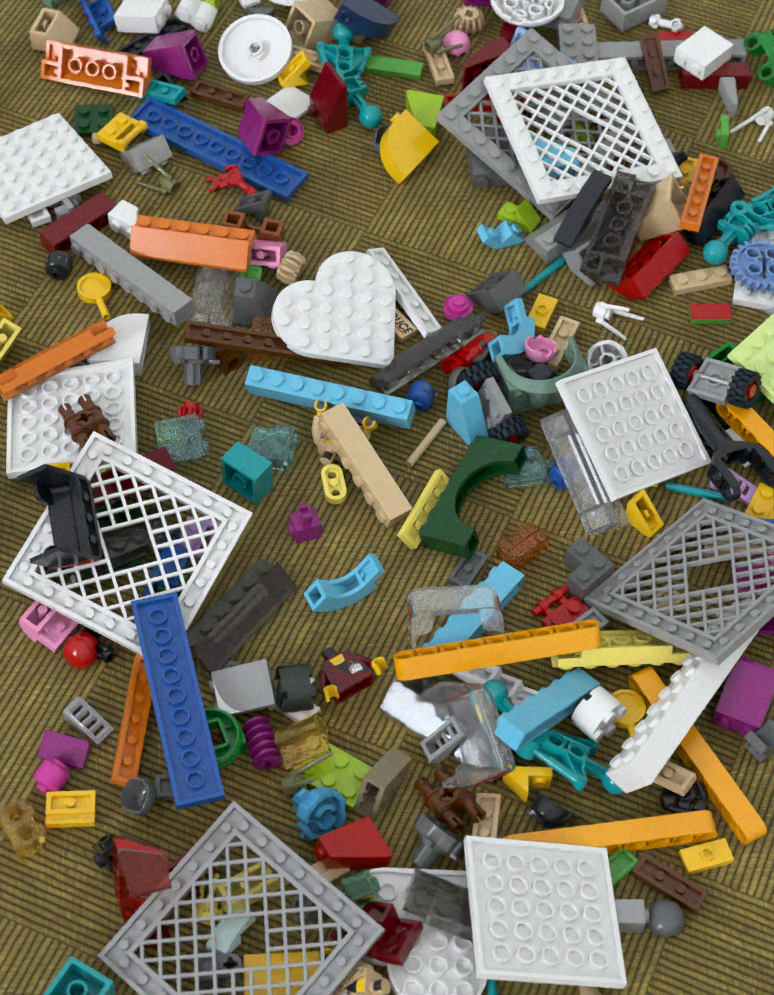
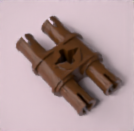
[58,394,116,449]
[414,766,486,835]

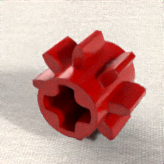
[177,401,204,424]

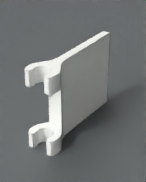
[266,87,310,119]

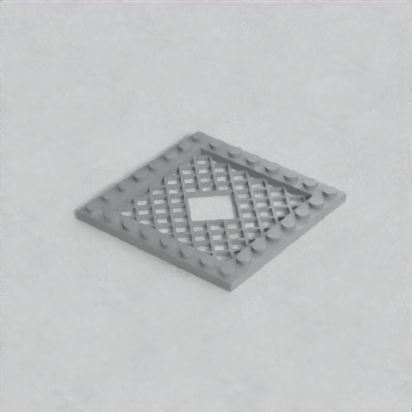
[435,27,639,220]
[583,498,774,666]
[98,801,385,995]

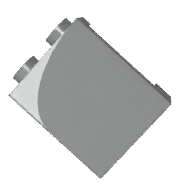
[209,659,279,716]

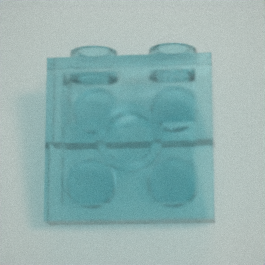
[154,413,210,463]
[248,424,299,471]

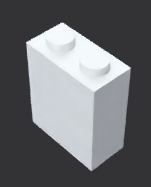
[114,0,172,34]
[673,26,734,80]

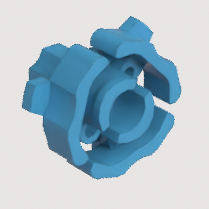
[292,786,347,841]

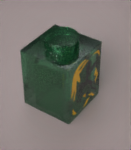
[339,869,380,908]

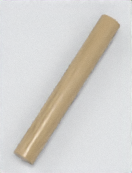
[405,418,446,468]

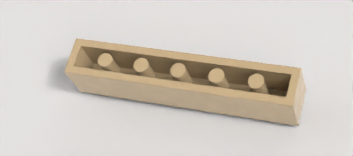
[318,402,412,528]

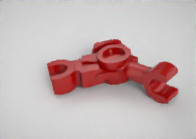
[205,164,258,195]

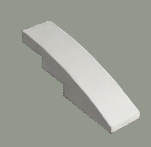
[452,666,538,706]

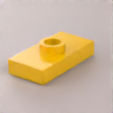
[528,293,558,333]
[679,838,734,875]

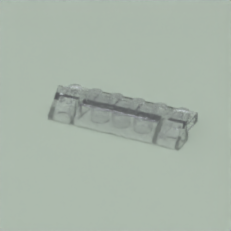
[188,266,241,327]
[539,408,630,536]

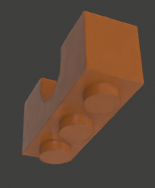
[221,210,285,242]

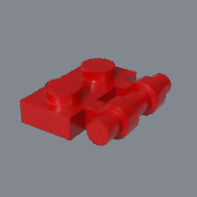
[531,585,589,627]

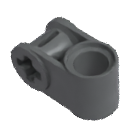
[199,953,244,987]

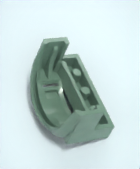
[494,336,589,415]

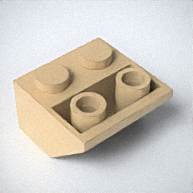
[29,7,80,52]

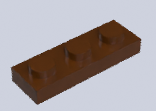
[639,33,671,93]
[190,79,250,113]
[631,853,709,915]

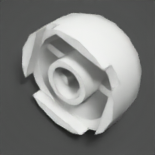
[585,340,628,370]

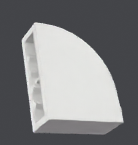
[87,313,151,376]

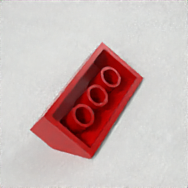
[606,232,690,300]

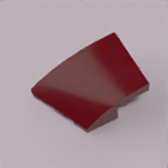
[330,901,424,966]

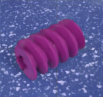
[243,716,283,770]

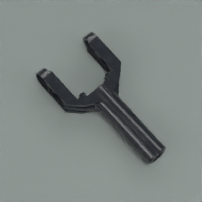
[682,394,774,502]

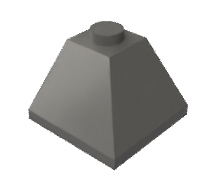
[232,277,279,329]

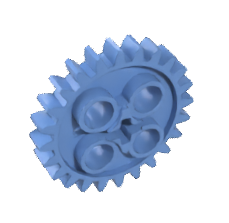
[729,238,774,294]

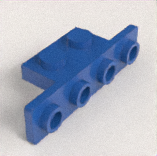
[78,0,116,45]
[142,528,192,597]

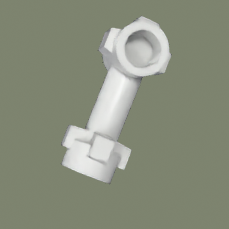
[649,14,684,32]

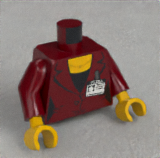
[318,647,388,705]

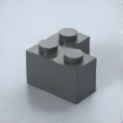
[564,537,614,603]

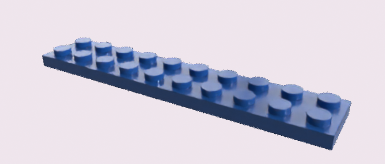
[130,97,308,202]
[131,592,225,810]

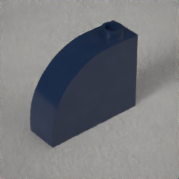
[334,0,400,39]

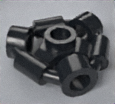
[659,779,709,814]

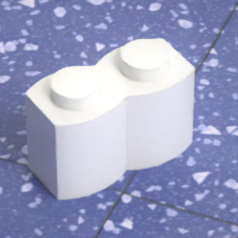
[174,0,218,33]

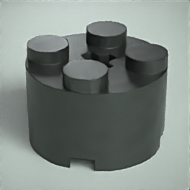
[275,663,316,713]

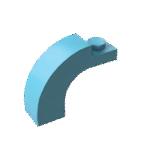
[488,298,535,363]
[303,553,385,612]

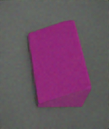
[38,730,92,770]

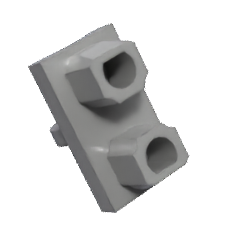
[49,193,82,219]

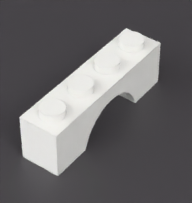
[108,200,139,239]

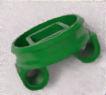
[744,28,774,87]
[204,708,247,770]

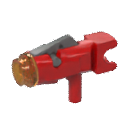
[441,328,499,374]

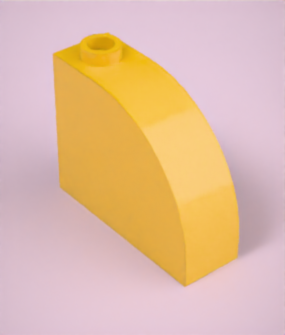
[380,109,439,184]

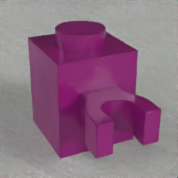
[287,503,322,544]

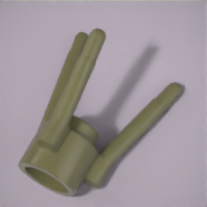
[424,14,463,55]
[136,152,181,196]
[281,751,338,796]

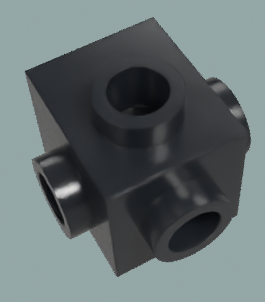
[92,833,133,874]

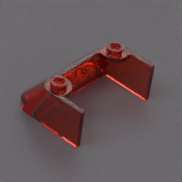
[112,835,172,950]

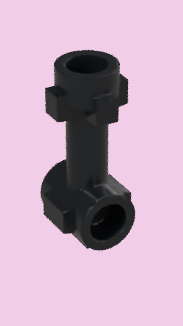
[81,627,116,663]

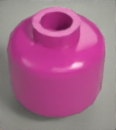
[33,757,70,795]

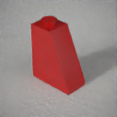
[314,816,393,869]

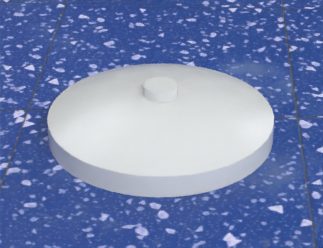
[218,14,293,85]

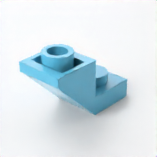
[476,220,524,249]

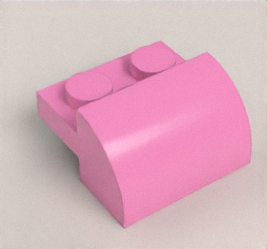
[19,600,80,653]

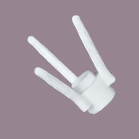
[729,106,774,142]
[592,301,645,341]

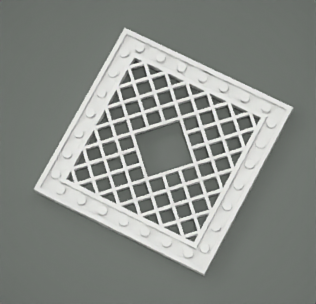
[484,57,682,205]
[2,431,253,655]

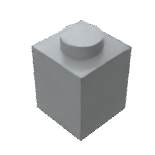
[614,899,649,933]

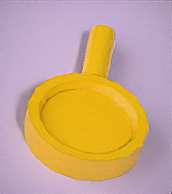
[77,272,112,320]
[611,689,646,737]

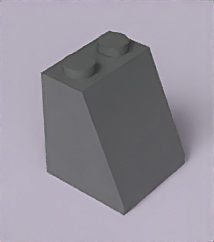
[465,128,510,188]

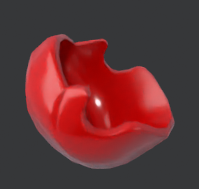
[63,631,99,670]

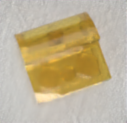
[274,712,331,772]

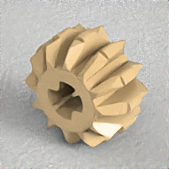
[453,5,484,35]
[276,250,306,285]

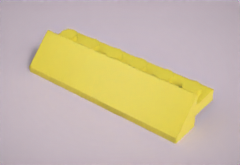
[551,629,692,670]

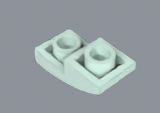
[206,908,255,955]

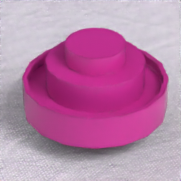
[284,117,304,146]
[443,294,473,322]

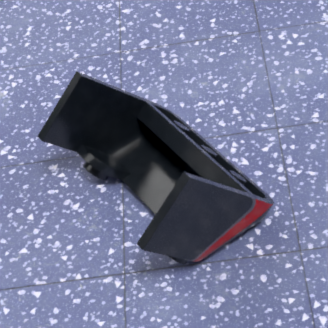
[17,464,102,569]

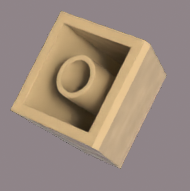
[285,0,338,50]

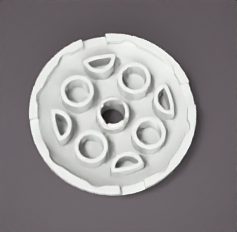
[490,0,564,27]

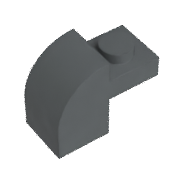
[744,719,774,762]

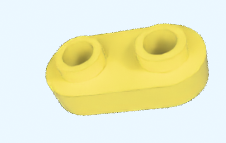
[321,464,347,504]

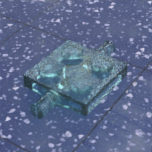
[499,445,557,489]

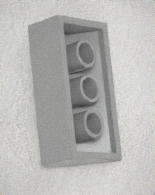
[524,201,611,265]

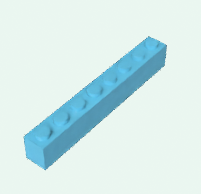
[245,365,416,430]

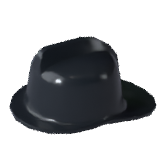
[529,789,585,828]

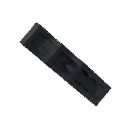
[554,169,612,249]

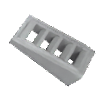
[718,77,738,118]
[63,696,115,747]
[420,715,466,764]

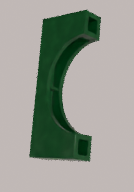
[419,435,527,559]

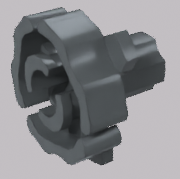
[170,345,221,385]
[410,813,464,869]

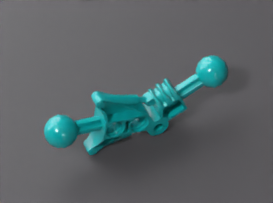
[316,22,383,129]
[703,185,774,265]
[479,679,625,795]

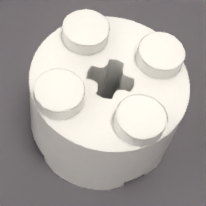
[571,686,628,743]

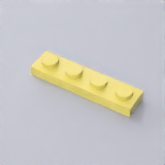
[397,469,449,550]

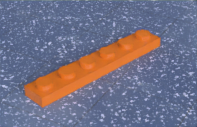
[679,153,719,232]
[110,654,152,786]

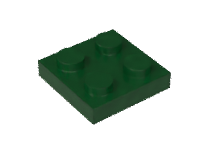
[74,104,114,138]

